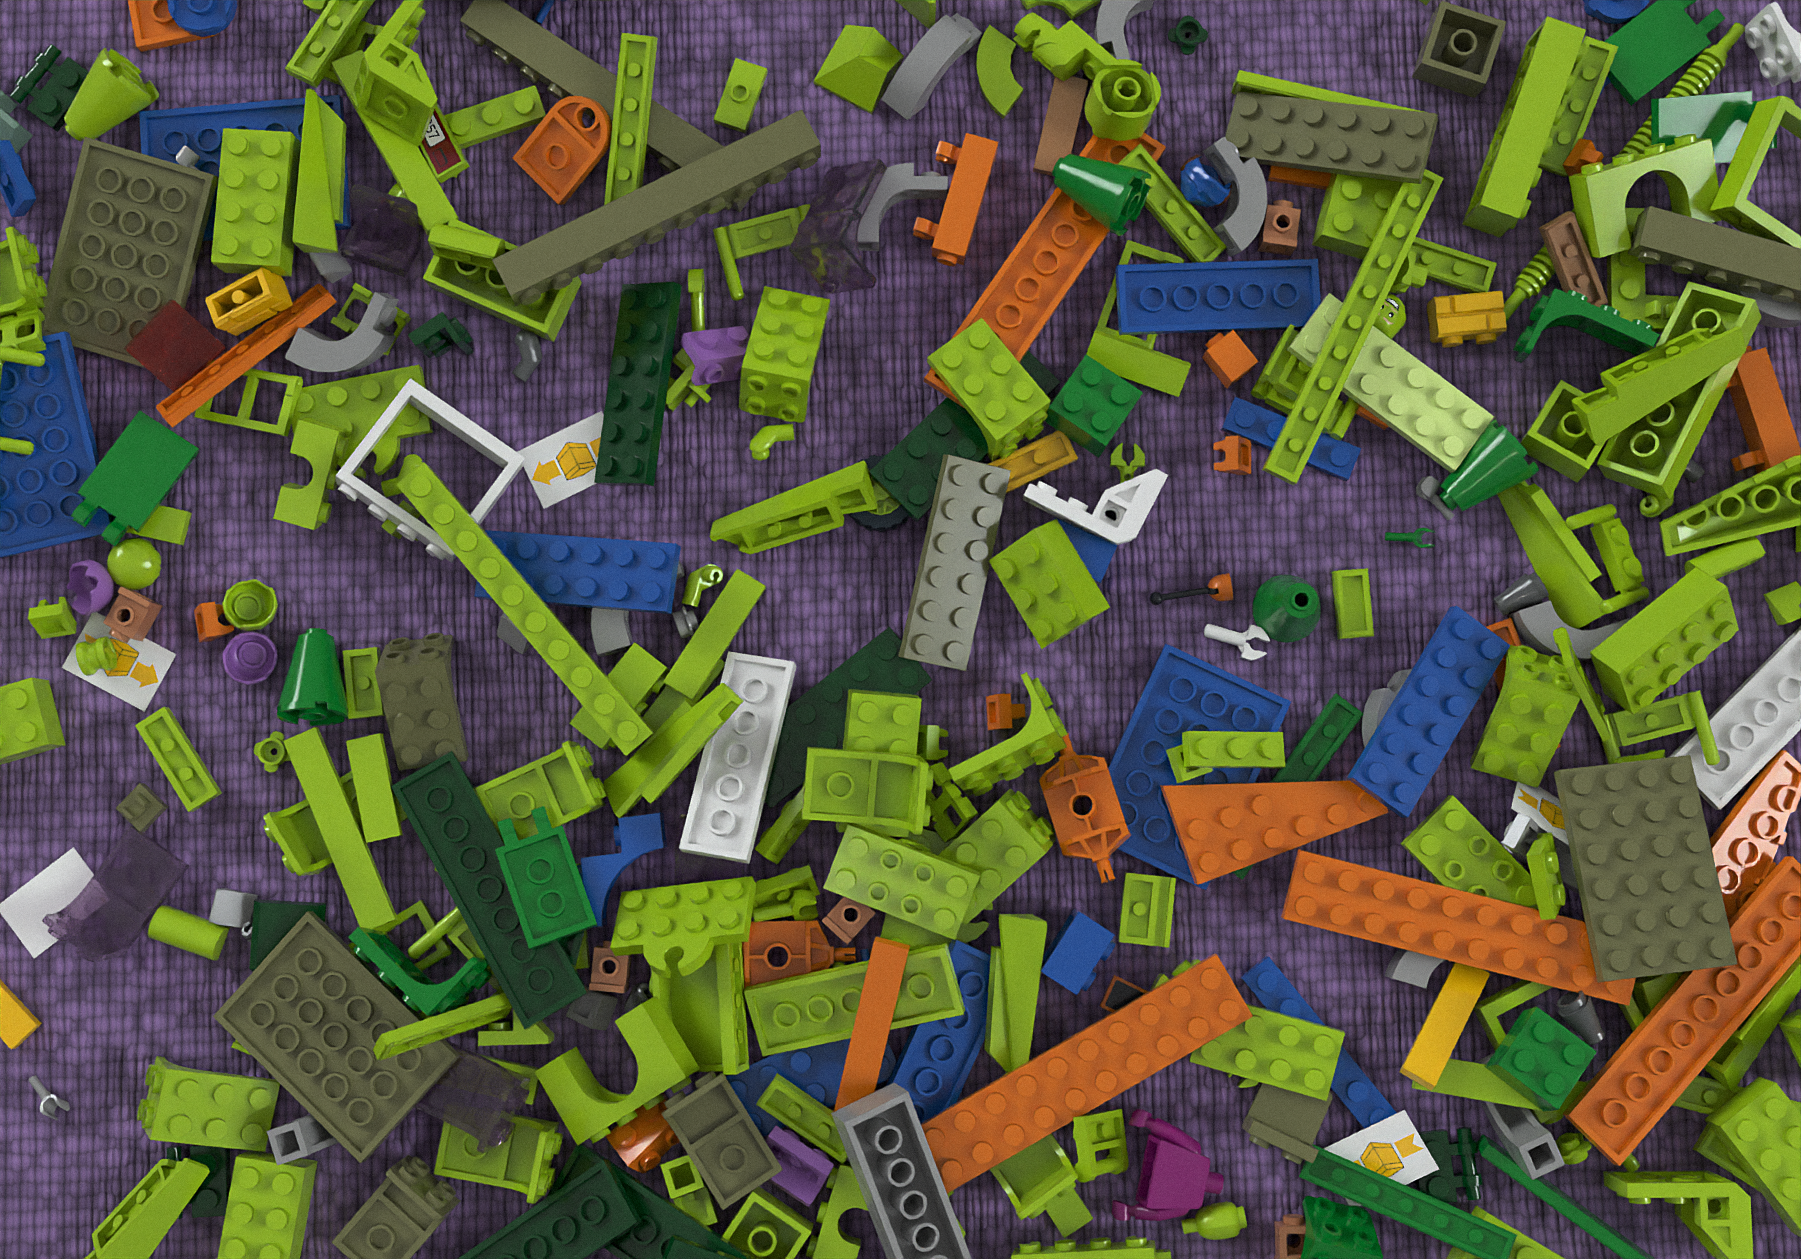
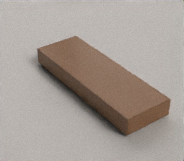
[1033,76,1089,176]
[1539,211,1608,307]

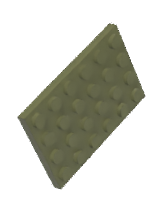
[41,137,219,373]
[1554,755,1737,983]
[213,911,461,1163]

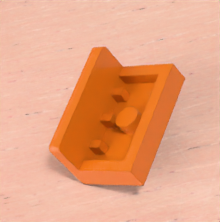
[606,1092,680,1174]

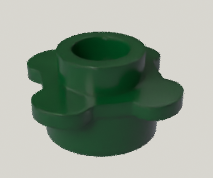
[1168,15,1208,55]

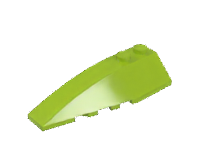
[1659,454,1801,556]

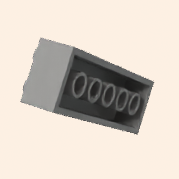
[831,1083,972,1259]

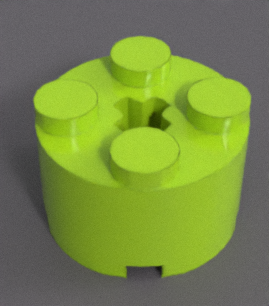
[1085,59,1161,141]

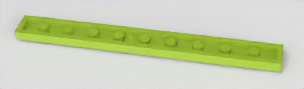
[1262,169,1444,485]

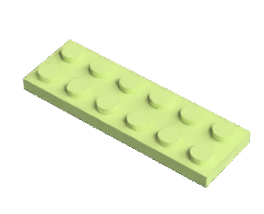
[1287,293,1494,473]

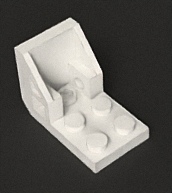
[1023,469,1168,545]

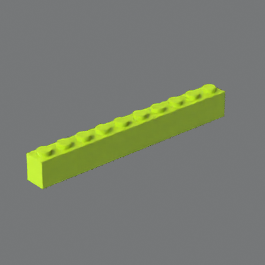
[396,462,655,756]

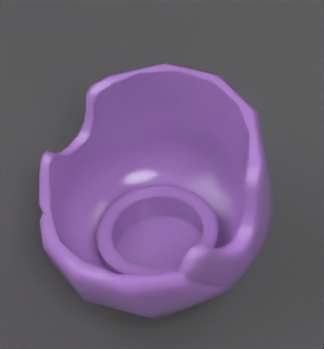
[66,559,115,615]
[222,631,278,685]

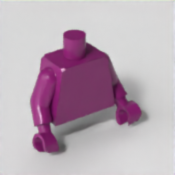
[1112,1109,1224,1221]

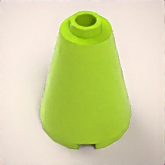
[64,48,159,142]

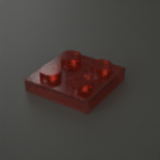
[123,299,226,392]

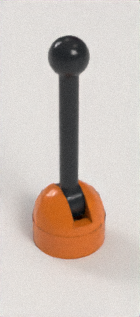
[1149,573,1233,605]

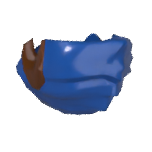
[1180,154,1232,208]

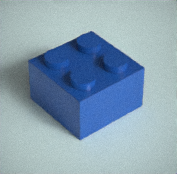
[1040,908,1116,995]

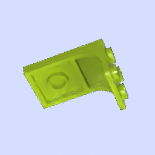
[0,226,47,316]
[739,286,831,423]
[927,318,1051,461]
[1470,645,1581,788]
[948,672,1068,796]
[476,740,607,840]
[802,747,933,835]
[263,771,408,876]
[937,789,1056,925]
[137,1056,280,1152]
[990,1073,1078,1220]
[434,1102,563,1204]

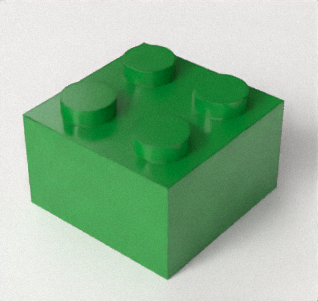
[1045,354,1143,458]
[1485,1007,1597,1112]

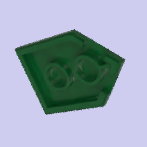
[249,899,326,972]

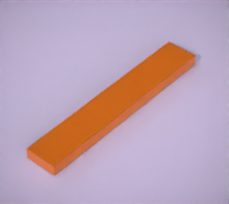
[156,283,337,428]
[834,936,910,1112]

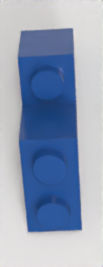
[577,813,667,927]

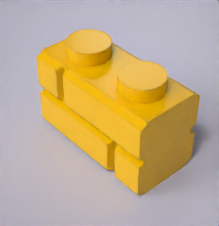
[205,267,293,336]
[1426,291,1507,348]

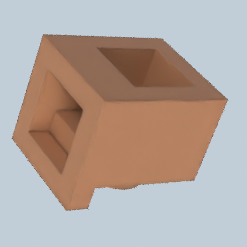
[1257,200,1301,256]
[103,586,163,643]
[822,897,876,945]
[589,940,632,993]
[1274,1214,1306,1259]

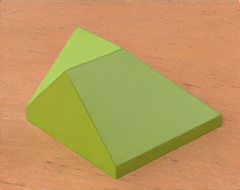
[813,25,904,115]

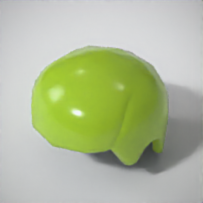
[107,537,161,591]
[222,579,278,631]

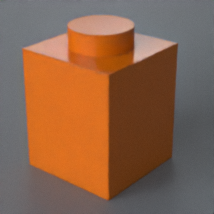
[1202,330,1259,389]

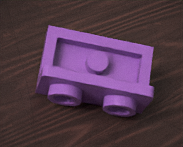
[680,326,750,386]
[766,1125,834,1207]

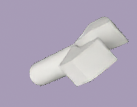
[1204,624,1270,661]

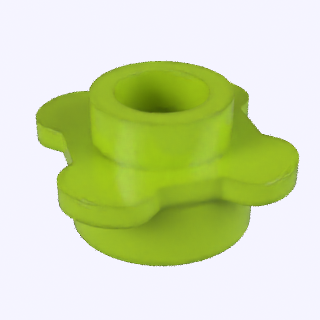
[254,731,291,772]
[1555,1133,1591,1165]

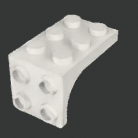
[1745,2,1801,87]

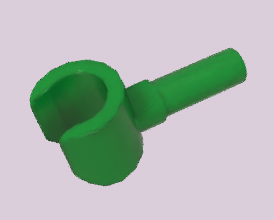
[1385,527,1436,549]

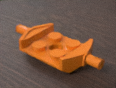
[1039,733,1131,883]
[742,920,856,988]

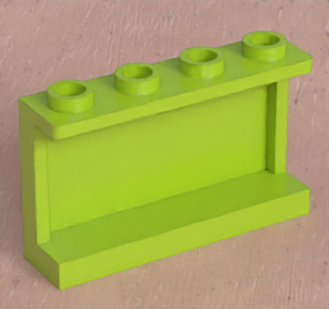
[649,942,749,1075]

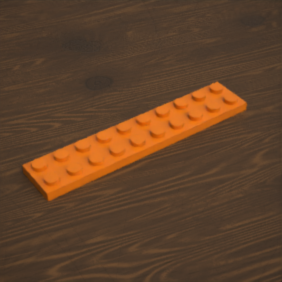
[924,133,1166,408]
[1281,849,1636,1006]
[1563,856,1801,1166]
[921,953,1253,1194]

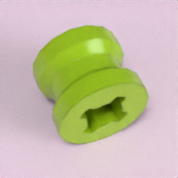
[76,636,117,676]

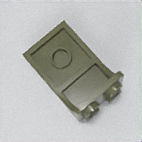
[375,633,469,770]
[661,1071,783,1210]
[331,1154,460,1259]

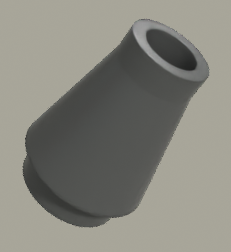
[1493,572,1549,616]
[1557,990,1606,1045]

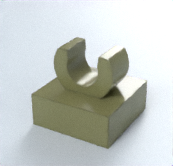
[116,783,169,832]

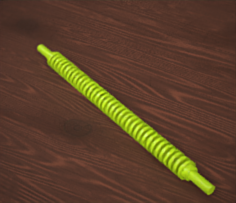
[1504,22,1745,322]

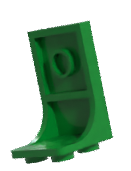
[1513,288,1660,363]
[348,927,492,1016]
[1300,1196,1383,1259]

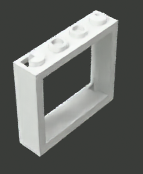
[336,378,525,563]

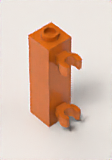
[913,133,999,267]
[1725,346,1801,474]

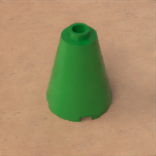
[1052,154,1151,236]
[1439,419,1540,512]
[1252,574,1321,643]
[277,628,349,726]

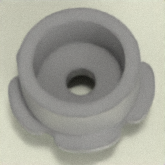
[672,606,699,639]

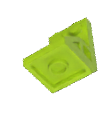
[352,0,438,146]
[1603,1170,1753,1259]

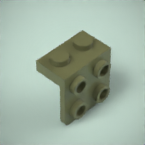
[1241,1082,1333,1165]

